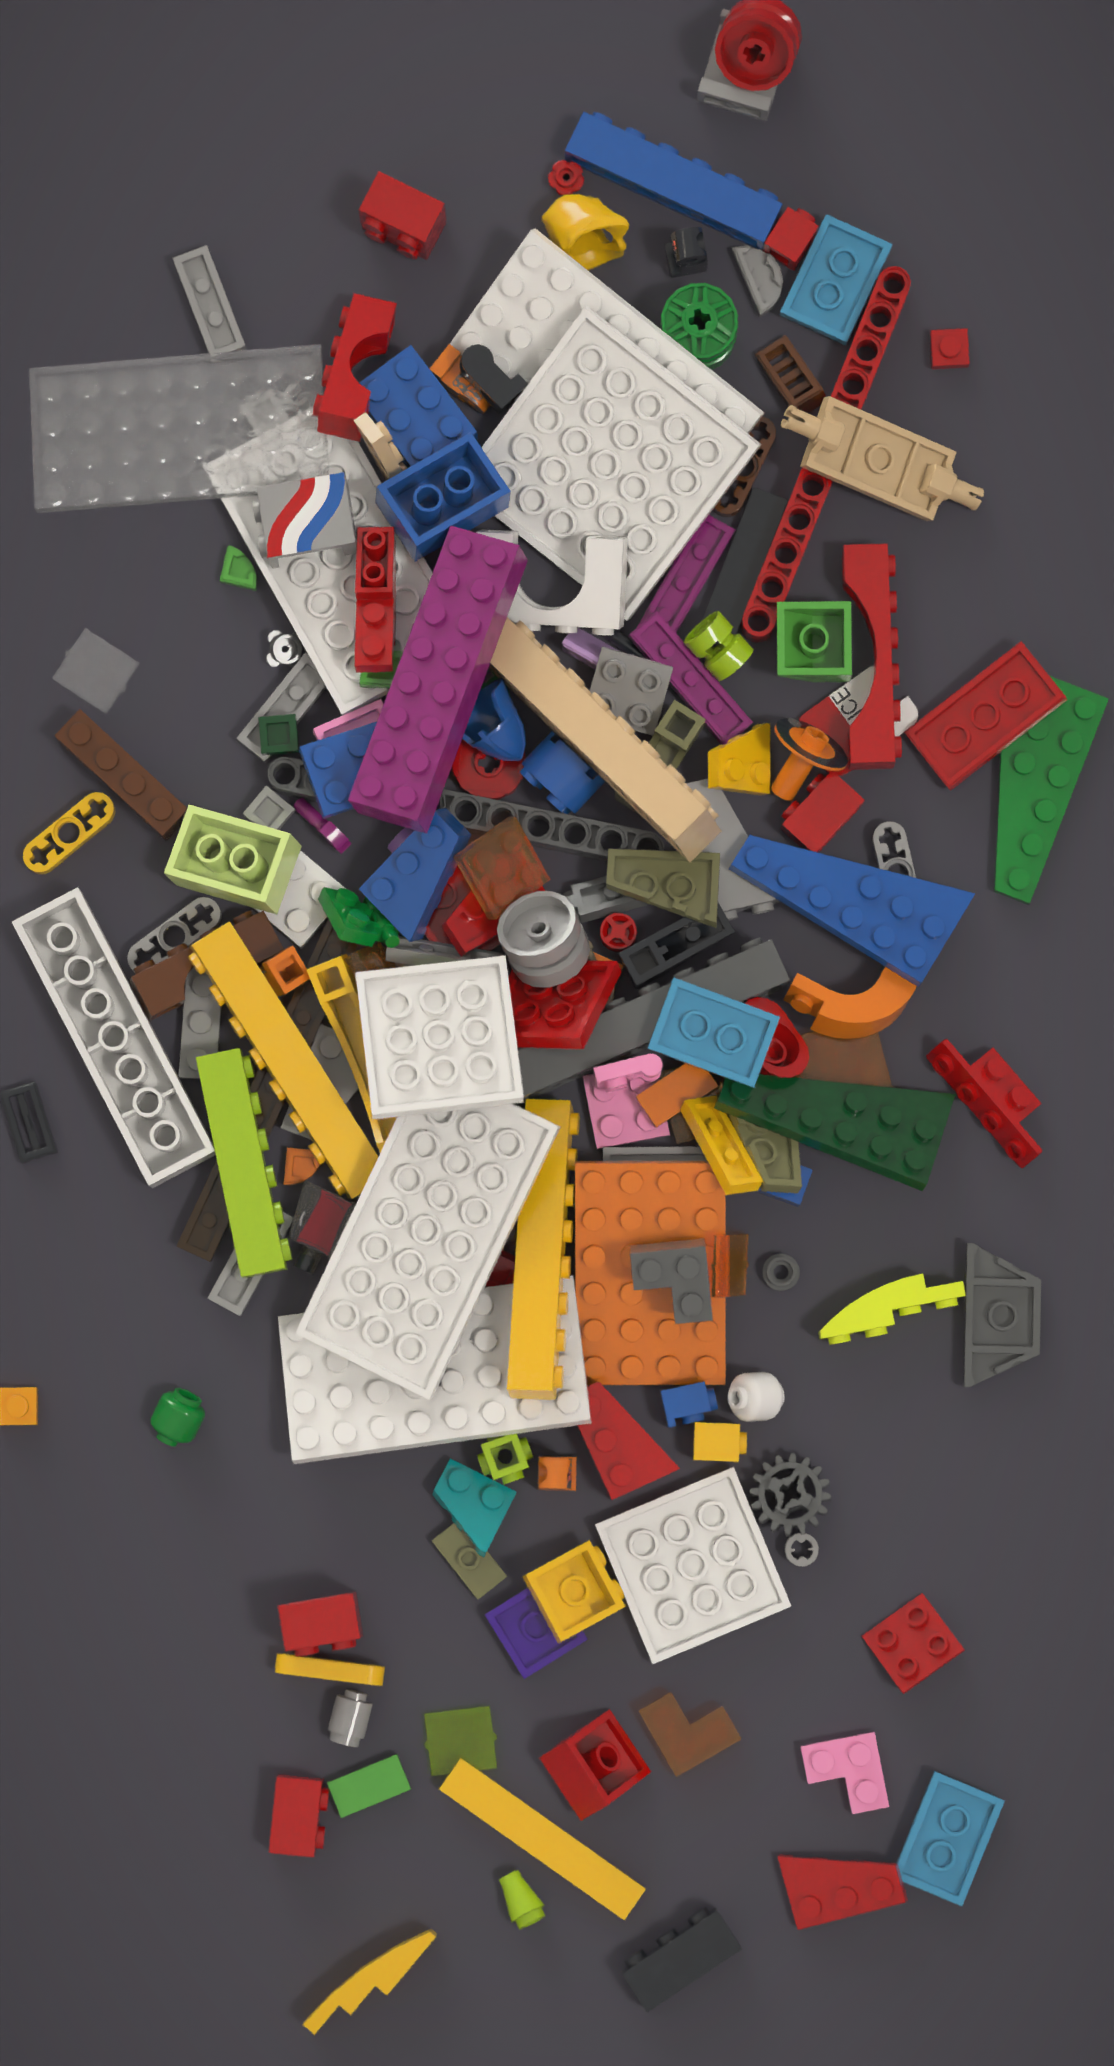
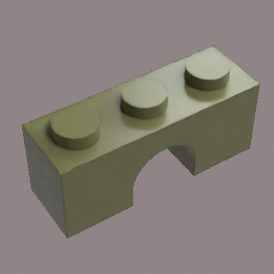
[614,700,706,816]

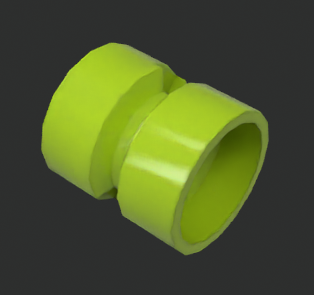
[684,611,754,681]

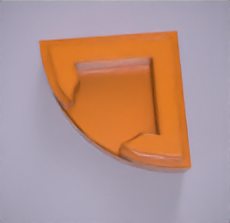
[284,1148,321,1186]

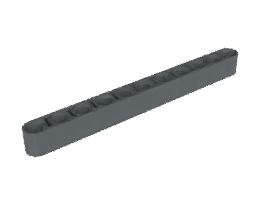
[268,757,664,862]

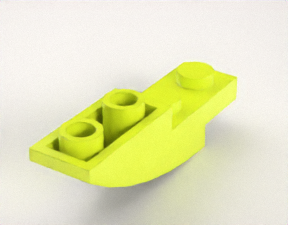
[818,1273,966,1345]

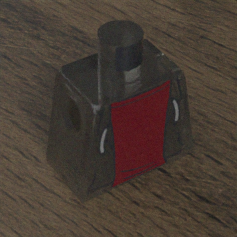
[288,1180,356,1275]

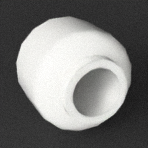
[728,1372,784,1422]

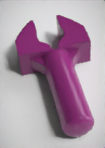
[294,798,352,854]

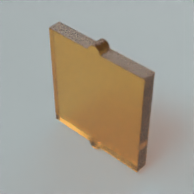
[711,1233,749,1298]

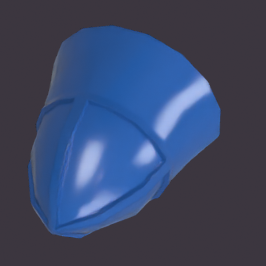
[462,678,526,761]

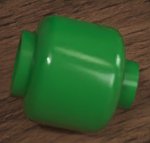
[150,1388,205,1446]

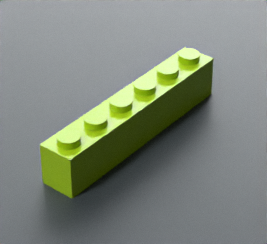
[196,1048,292,1279]

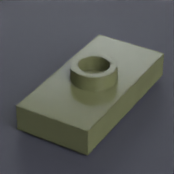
[432,1523,507,1600]

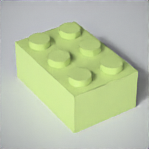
[164,805,302,915]

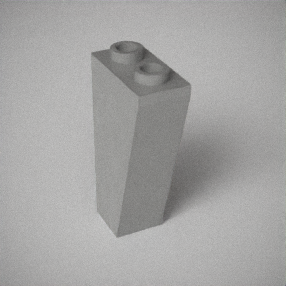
[686,779,780,921]

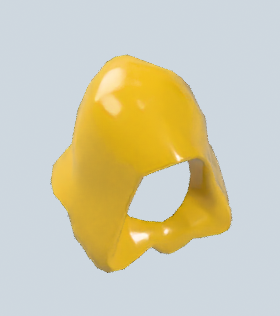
[542,194,629,270]

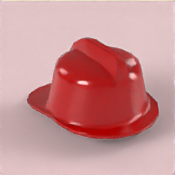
[744,997,810,1078]

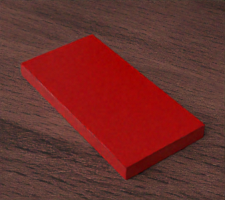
[904,641,1067,791]

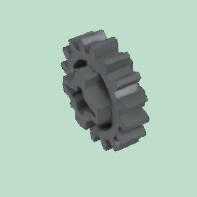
[750,1453,831,1537]

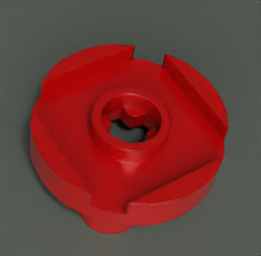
[452,740,526,800]

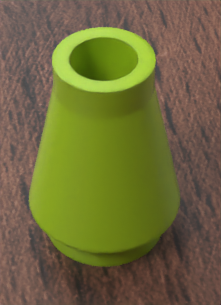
[499,1870,546,1930]

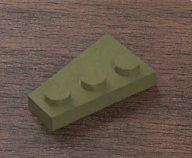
[606,849,720,928]

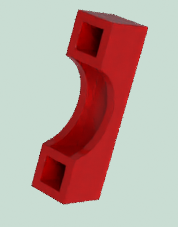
[312,293,397,442]

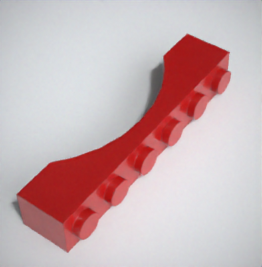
[842,544,902,770]

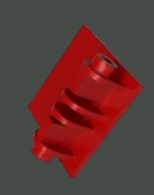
[862,1593,965,1694]

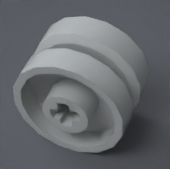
[497,891,590,987]

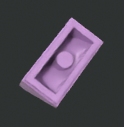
[562,627,619,670]

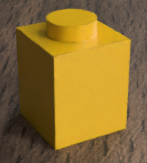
[693,1422,747,1462]

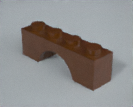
[54,709,187,841]
[129,910,284,1022]

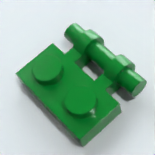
[318,887,400,948]

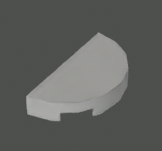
[732,245,783,317]

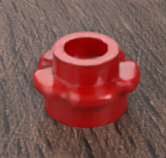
[548,160,584,196]

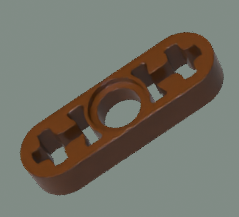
[713,416,776,517]

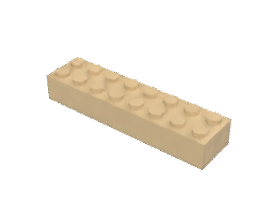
[489,617,722,863]

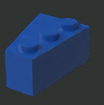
[359,808,472,942]

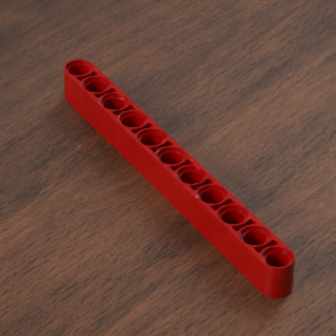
[741,266,911,643]

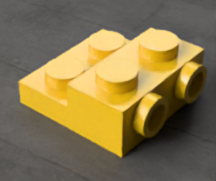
[522,1540,625,1643]

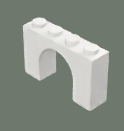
[476,529,628,635]

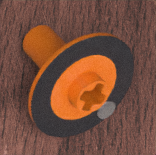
[771,718,848,801]

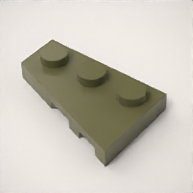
[718,1082,802,1193]

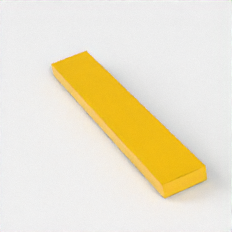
[439,1758,646,1920]

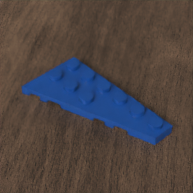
[729,835,976,987]

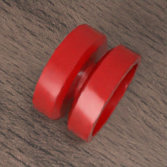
[714,0,802,91]

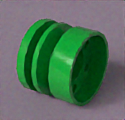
[660,283,738,370]

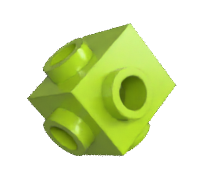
[477,1434,533,1485]

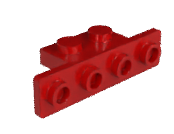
[926,1039,1042,1168]

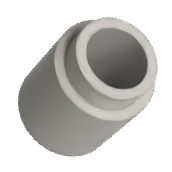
[328,1689,373,1747]

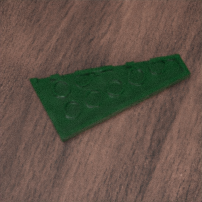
[714,1074,956,1192]

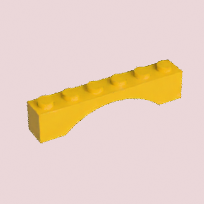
[307,954,397,1153]

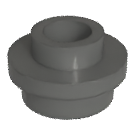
[762,1254,800,1291]

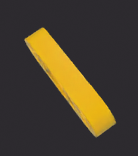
[23,792,115,874]
[275,1653,385,1686]

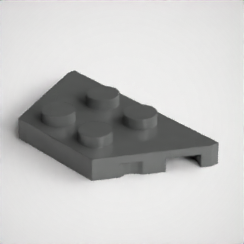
[963,1243,1041,1387]

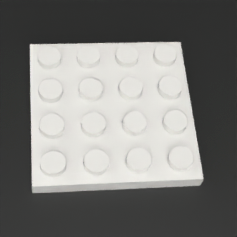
[355,956,524,1120]
[595,1467,791,1664]

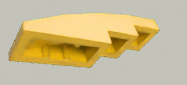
[303,1929,437,2035]

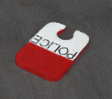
[799,665,918,777]

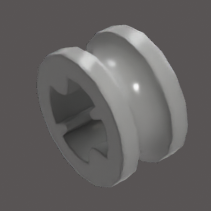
[784,1533,819,1567]

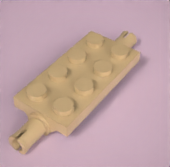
[781,396,984,521]

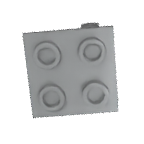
[590,646,673,736]

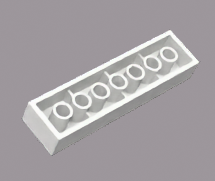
[12,887,216,1188]

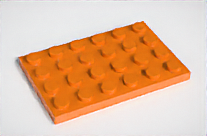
[575,1161,726,1385]

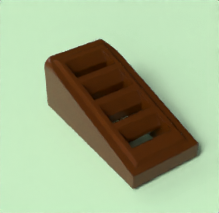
[755,335,826,413]

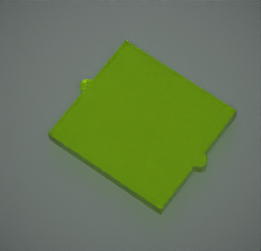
[424,1706,497,1776]

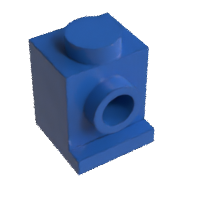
[660,1381,718,1428]

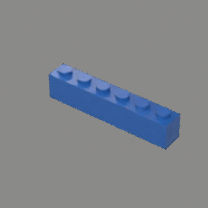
[565,111,783,251]

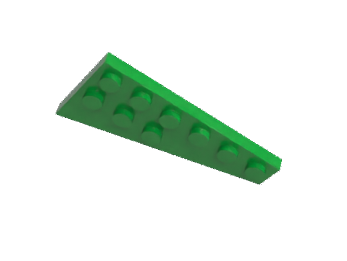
[994,676,1109,905]

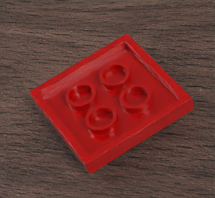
[508,960,621,1049]

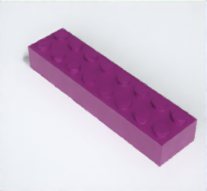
[348,526,528,834]

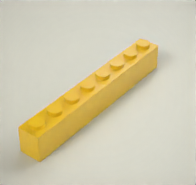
[188,921,378,1199]
[507,1099,580,1400]

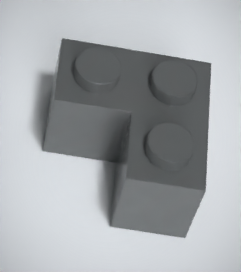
[630,1238,713,1324]

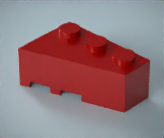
[577,1382,680,1500]

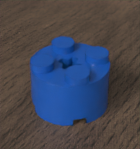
[520,731,606,814]

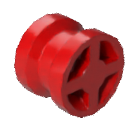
[600,913,637,952]

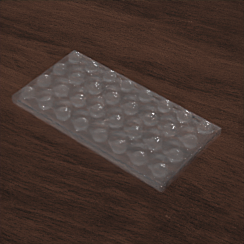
[29,344,329,513]

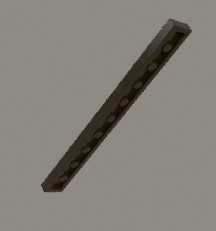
[176,919,359,1262]

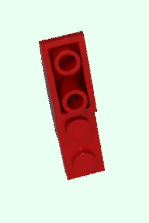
[354,527,396,673]

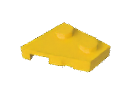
[708,723,771,796]

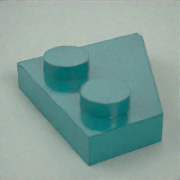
[432,1458,517,1557]

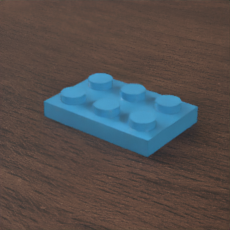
[780,214,893,345]
[647,978,780,1088]
[897,1771,1005,1906]

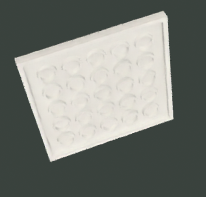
[482,307,762,621]

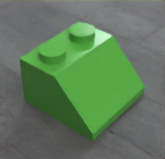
[777,601,852,682]

